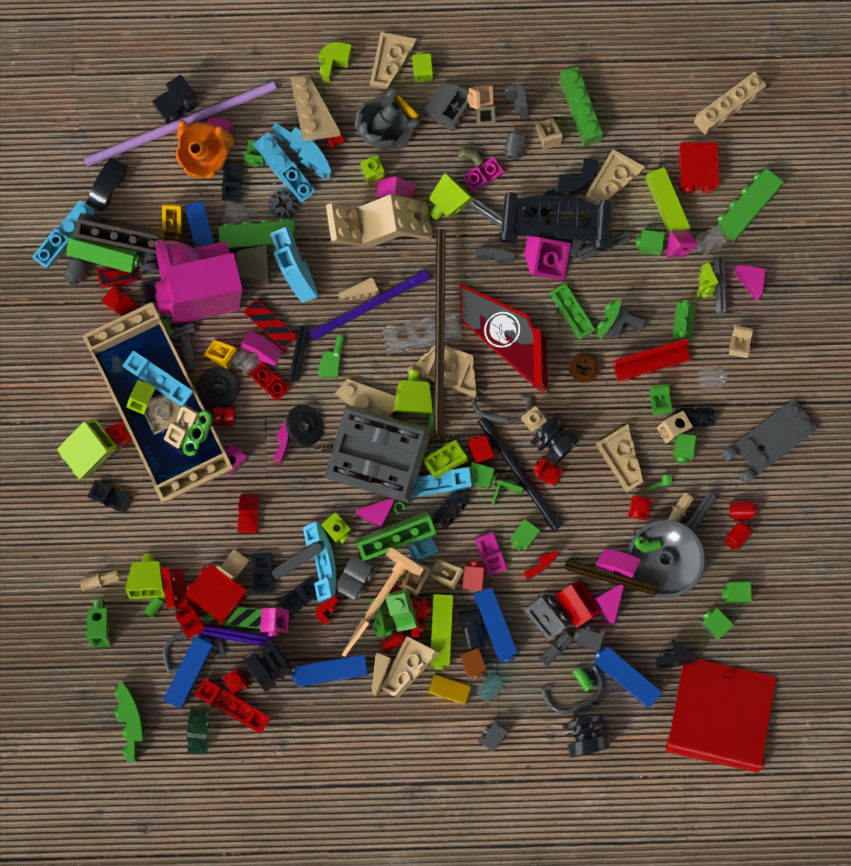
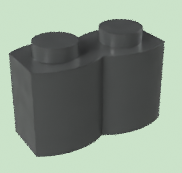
[335,555,375,601]

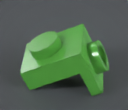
[649,384,672,416]

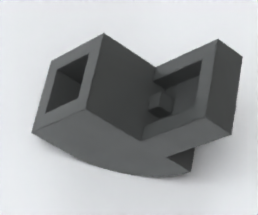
[605,306,645,339]

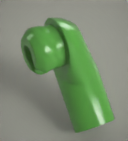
[634,536,661,553]

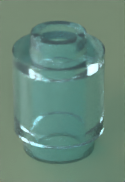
[476,673,504,703]

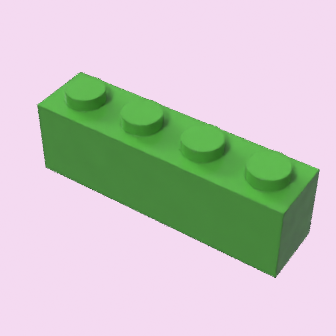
[559,67,603,147]
[717,168,783,242]
[219,219,297,253]
[355,511,436,561]

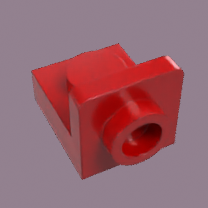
[533,458,563,487]
[315,595,339,626]

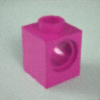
[225,443,248,476]
[260,608,289,637]

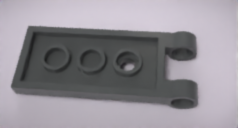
[721,399,818,485]

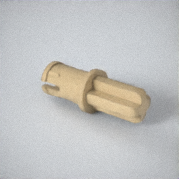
[667,493,693,522]
[80,570,120,591]

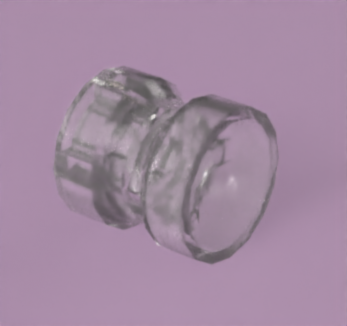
[232,349,259,375]

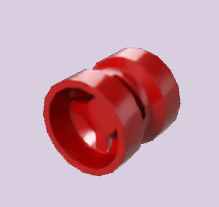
[214,406,235,427]

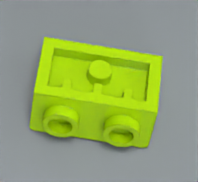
[696,262,718,299]
[423,440,468,480]

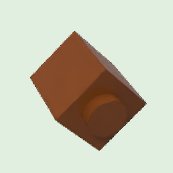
[460,648,487,680]

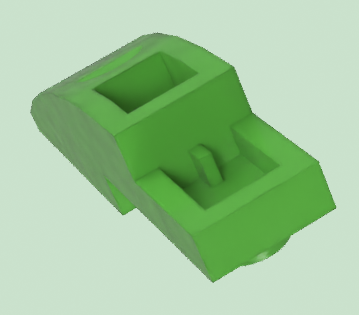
[115,682,145,762]

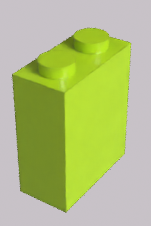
[57,418,118,479]

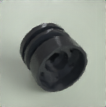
[531,414,582,466]
[243,640,293,692]
[562,715,611,758]

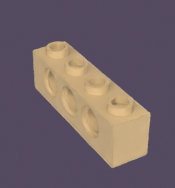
[694,71,767,136]

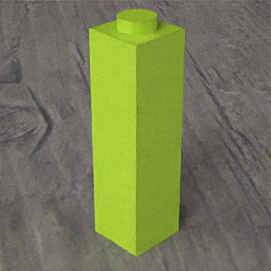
[645,167,690,235]
[430,594,453,670]

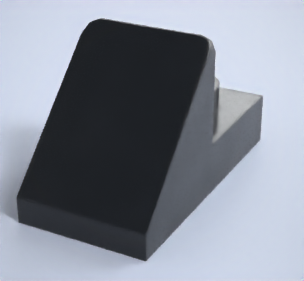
[655,639,697,670]

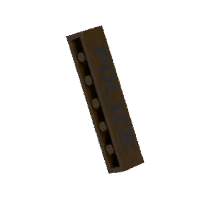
[75,213,192,254]

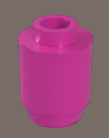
[207,117,234,135]

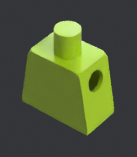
[429,173,475,220]
[392,370,433,416]
[125,554,165,599]

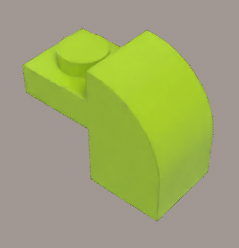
[318,42,352,83]

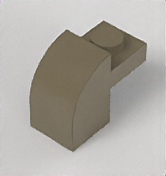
[473,83,496,126]

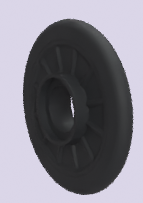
[197,367,239,408]
[286,405,323,446]

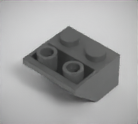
[422,82,470,132]

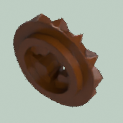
[569,353,599,383]

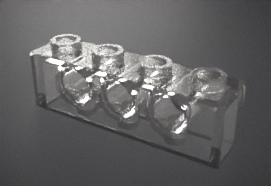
[382,312,461,356]

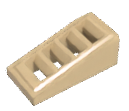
[338,278,379,302]
[372,653,391,696]

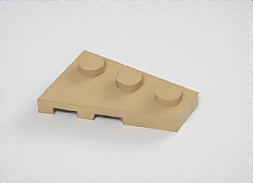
[370,32,417,90]
[585,149,645,205]
[335,379,395,429]
[596,424,643,493]
[380,636,439,698]

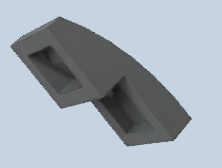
[474,248,515,265]

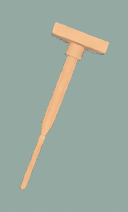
[341,547,424,657]

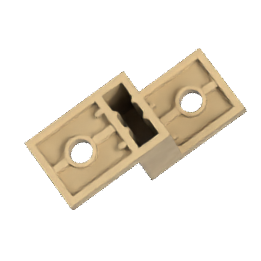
[326,194,432,248]

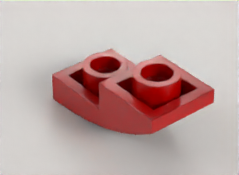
[248,361,290,402]
[411,598,431,639]

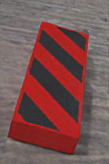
[243,299,297,351]

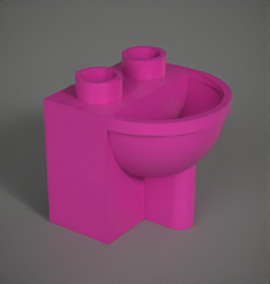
[155,239,243,325]

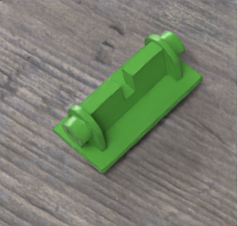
[672,300,695,341]
[370,598,395,638]

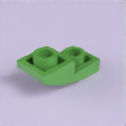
[597,299,621,340]

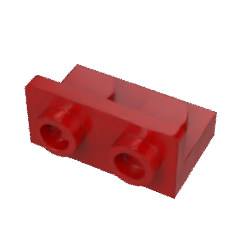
[161,567,188,610]

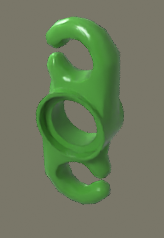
[183,411,212,456]

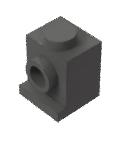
[574,626,605,651]
[478,720,507,752]

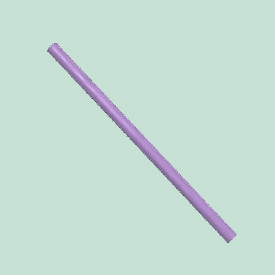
[84,81,277,167]

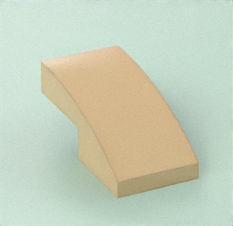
[164,405,200,449]

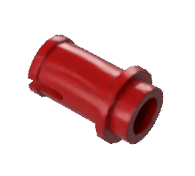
[380,631,405,653]

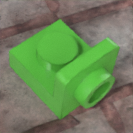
[244,140,265,167]

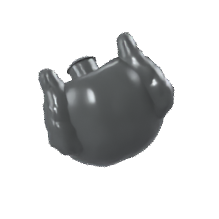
[355,88,420,149]

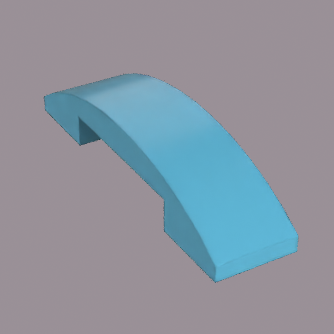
[123,351,194,407]
[396,467,472,497]
[303,522,336,602]

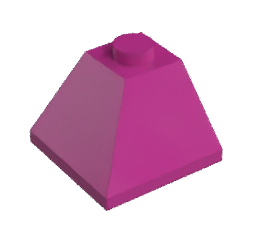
[524,236,571,280]

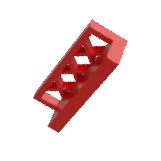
[612,338,691,383]

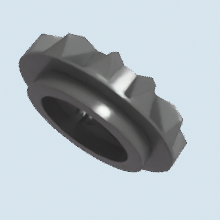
[268,190,298,219]

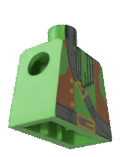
[86,599,112,648]

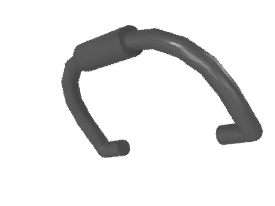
[472,387,532,424]
[163,631,226,674]
[541,665,604,714]

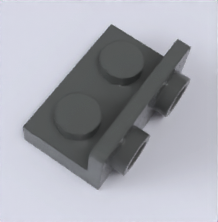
[505,84,528,120]
[525,594,571,641]

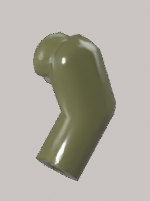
[457,146,485,167]

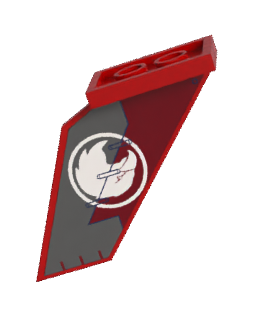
[460,283,548,393]

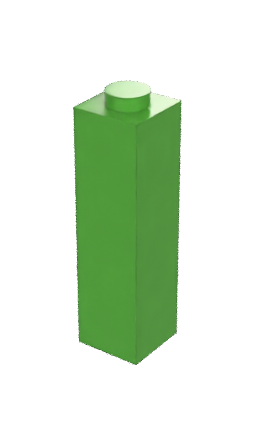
[66,231,141,273]

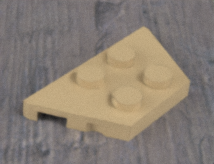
[407,345,477,398]

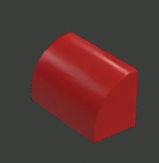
[555,579,602,628]

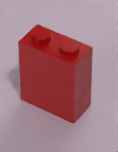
[678,142,719,194]
[185,564,248,625]

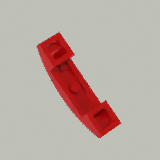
[194,678,271,734]

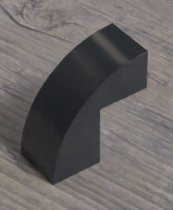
[86,157,128,212]
[557,159,599,197]

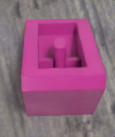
[376,176,415,199]
[666,230,698,258]
[734,265,766,301]
[356,498,394,529]
[595,585,624,625]

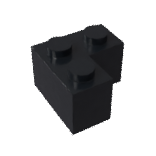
[152,74,197,124]

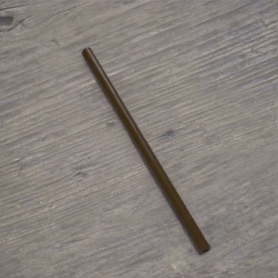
[434,229,446,436]

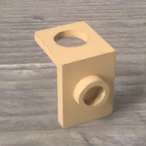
[657,411,693,444]
[216,550,249,581]

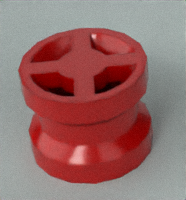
[325,126,345,149]

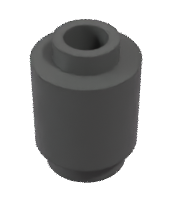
[504,131,526,160]
[64,257,88,285]

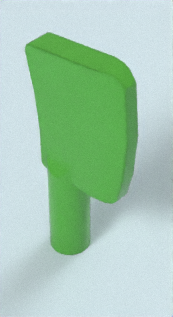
[318,335,345,378]

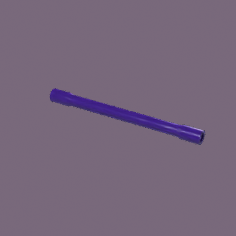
[309,269,430,341]

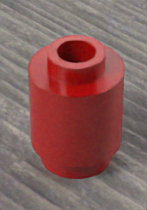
[729,501,757,521]
[724,522,752,551]

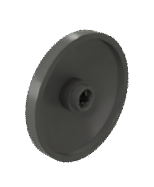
[628,520,706,598]

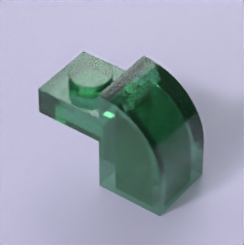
[186,706,211,754]

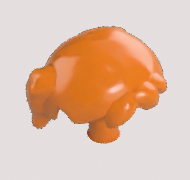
[176,120,235,179]

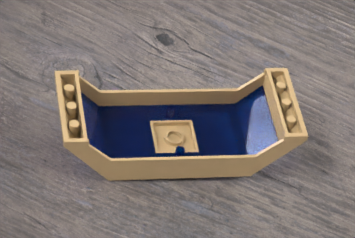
[82,302,234,504]

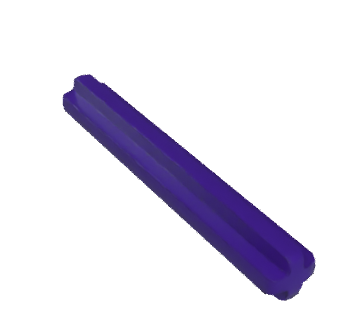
[197,624,273,647]

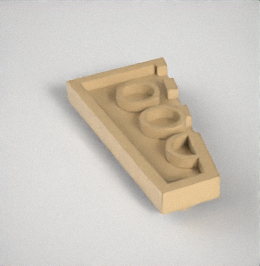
[290,75,340,142]

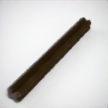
[564,559,659,595]

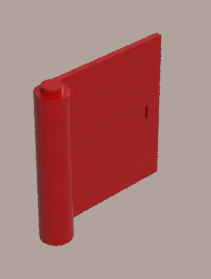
[665,659,776,773]

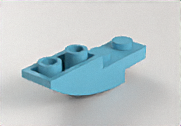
[271,123,332,180]
[252,132,316,203]
[32,200,96,269]
[270,226,319,303]

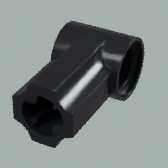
[459,608,485,650]

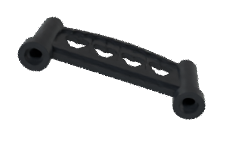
[499,192,613,252]

